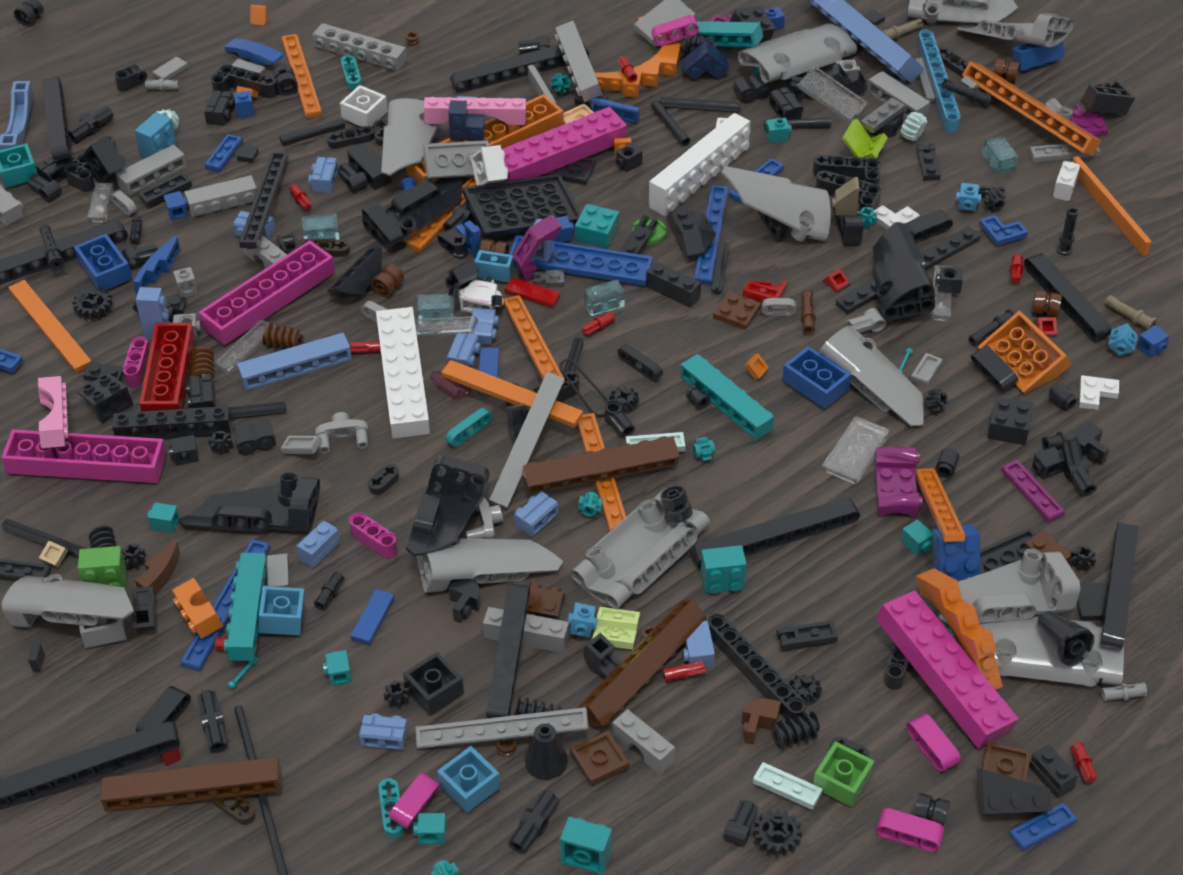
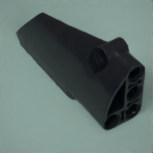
[406,455,490,556]

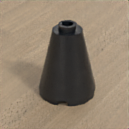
[1037,611,1095,666]
[525,723,568,780]

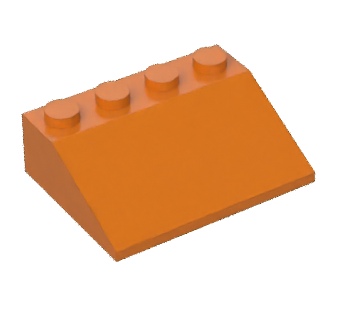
[977,310,1072,394]

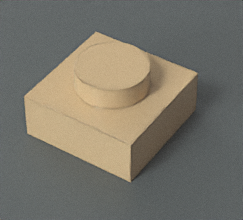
[39,541,68,568]

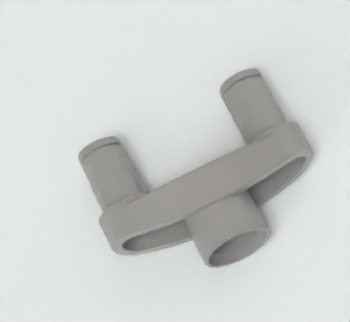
[315,412,369,454]
[465,497,504,539]

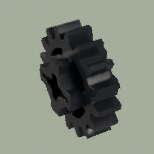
[681,35,716,54]
[72,286,113,320]
[753,809,802,857]

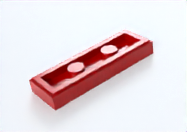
[504,277,561,308]

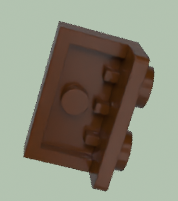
[1025,530,1071,566]
[527,583,565,617]

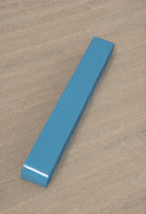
[917,30,960,133]

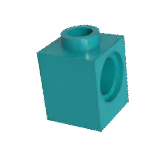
[414,813,447,845]

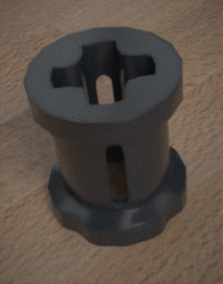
[686,385,711,409]
[1042,431,1067,450]

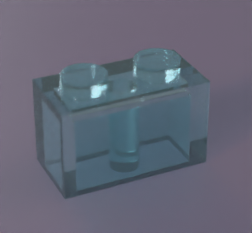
[982,136,1018,174]
[302,213,340,240]
[584,279,624,316]
[417,294,455,324]

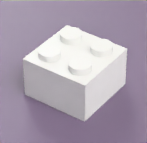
[340,85,388,127]
[470,145,508,185]

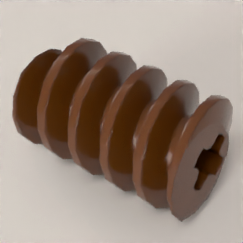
[262,323,304,349]
[190,347,214,378]

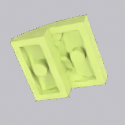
[592,607,640,650]

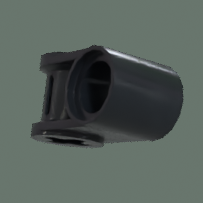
[115,64,147,91]
[437,227,468,259]
[277,232,298,254]

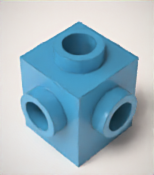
[956,183,981,211]
[1108,323,1138,356]
[567,602,598,638]

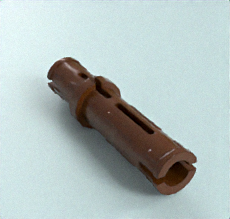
[801,289,816,334]

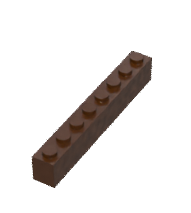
[522,436,680,495]
[577,599,707,727]
[100,757,281,812]

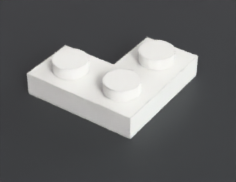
[874,205,920,230]
[1079,375,1119,410]

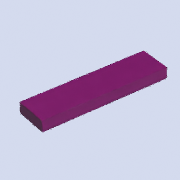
[1001,460,1065,523]

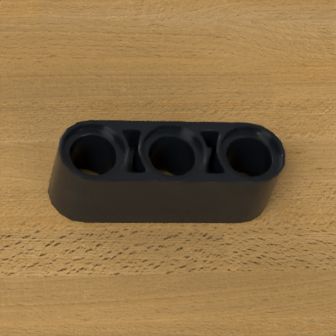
[906,210,953,244]
[970,345,1019,392]
[884,642,909,690]
[136,686,191,732]

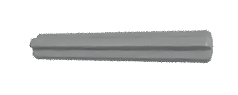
[915,58,936,103]

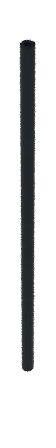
[234,705,288,875]

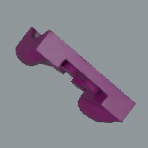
[875,446,923,518]

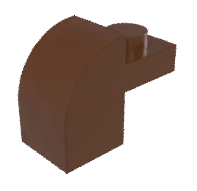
[742,698,781,745]

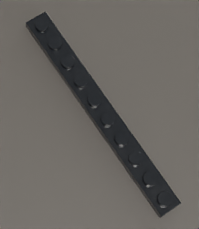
[239,152,288,249]
[835,226,981,315]

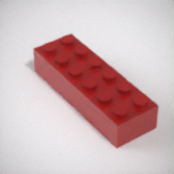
[139,323,195,412]

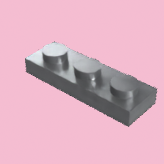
[860,98,905,133]

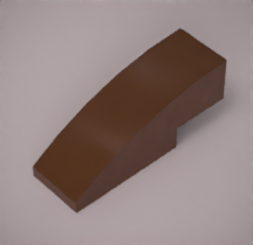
[135,539,180,596]

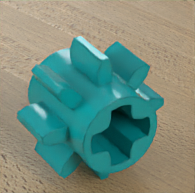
[551,73,571,94]
[857,207,877,229]
[692,437,715,461]
[578,492,603,516]
[430,860,459,875]

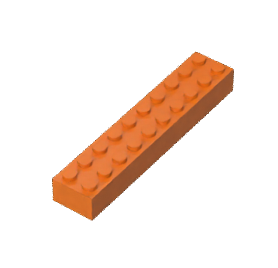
[406,94,564,184]

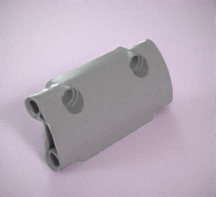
[738,23,857,83]
[571,488,710,609]
[979,616,1124,686]

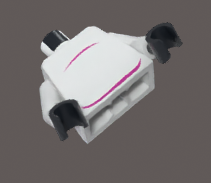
[448,277,504,313]

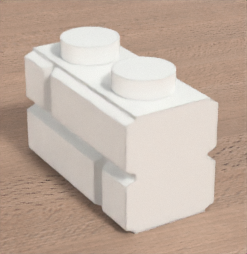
[1053,161,1080,201]

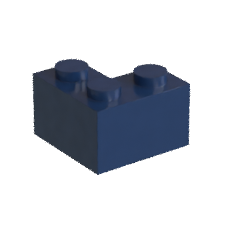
[682,40,729,80]
[448,100,485,140]

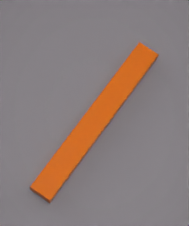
[281,34,322,119]
[1072,156,1152,256]
[406,176,476,253]
[8,280,92,373]
[503,295,565,384]
[441,360,583,428]
[577,413,626,532]
[915,468,965,542]

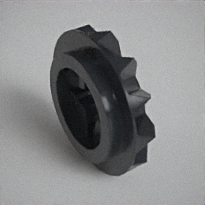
[609,386,639,411]
[789,673,822,704]

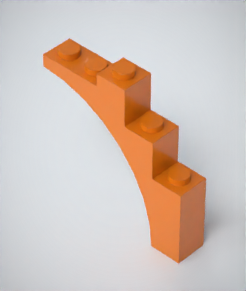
[594,40,681,98]
[916,568,1003,690]

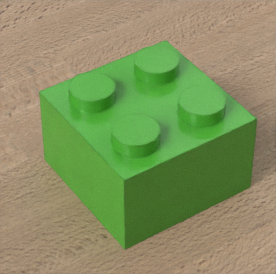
[78,546,128,590]
[813,741,875,807]

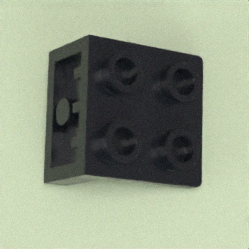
[77,373,133,423]

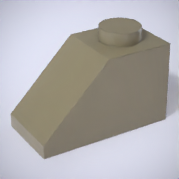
[831,177,859,216]

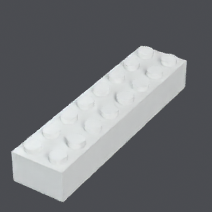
[649,113,751,216]
[376,307,430,439]

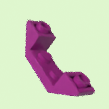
[513,215,562,281]

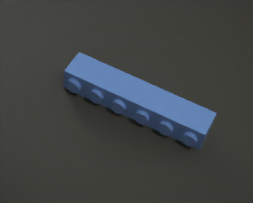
[237,333,352,391]

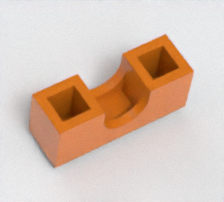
[172,578,223,639]

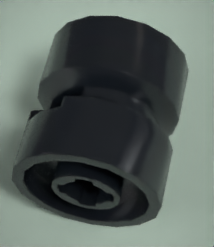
[14,0,44,26]
[273,64,298,95]
[660,485,693,523]
[913,793,950,827]

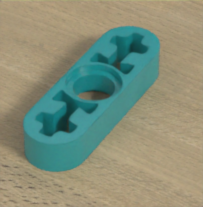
[341,55,362,90]
[445,407,493,447]
[378,778,404,839]

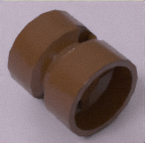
[993,58,1020,83]
[480,239,509,254]
[371,264,404,297]
[1032,290,1062,317]

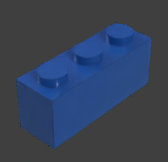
[1012,41,1064,71]

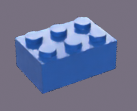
[74,234,132,291]
[782,346,851,409]
[933,524,980,581]

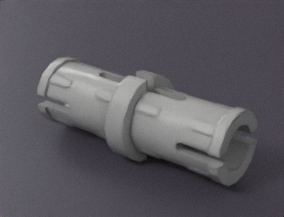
[145,78,180,91]
[1101,682,1147,702]

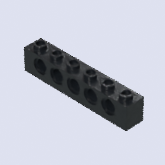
[112,406,232,440]

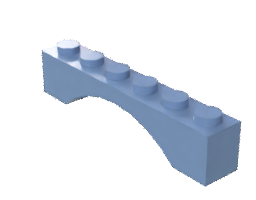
[0,81,34,150]

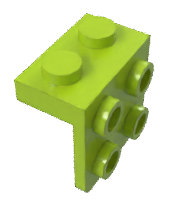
[843,119,888,159]

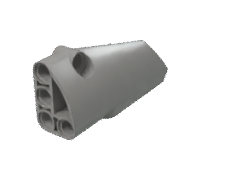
[907,0,1018,23]
[957,12,1074,47]
[381,98,442,176]
[721,166,831,241]
[819,325,923,427]
[417,538,563,593]
[939,549,1080,624]
[2,574,134,628]

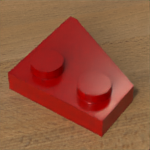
[742,281,788,301]

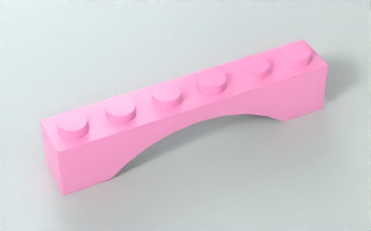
[424,97,526,125]
[38,376,68,448]

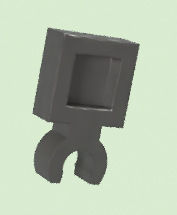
[534,270,564,288]

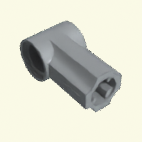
[1045,98,1072,120]
[846,308,886,333]

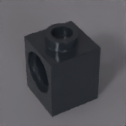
[616,143,643,172]
[935,267,963,293]
[169,435,199,466]
[1032,446,1065,480]

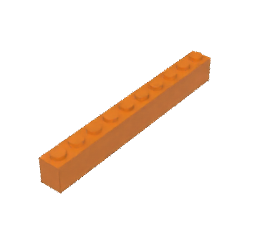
[962,61,1102,155]

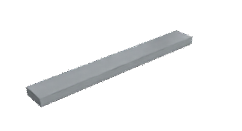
[489,371,565,510]
[416,707,589,750]

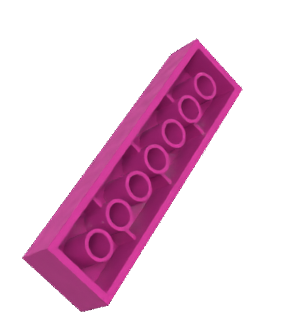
[502,107,627,181]
[198,240,335,345]
[1,429,167,483]
[876,590,1019,749]

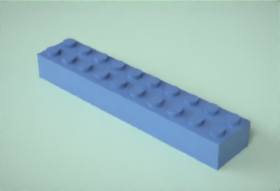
[808,0,924,84]

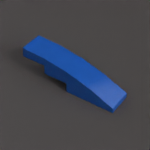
[224,38,284,65]
[133,236,181,294]

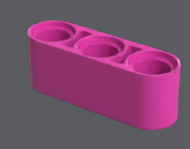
[651,15,699,46]
[123,336,150,388]
[349,513,398,559]
[906,714,961,772]
[388,772,440,829]
[876,808,945,852]

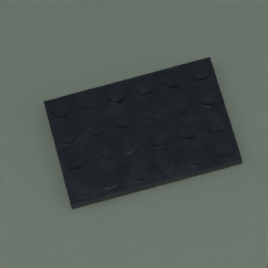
[462,174,581,238]

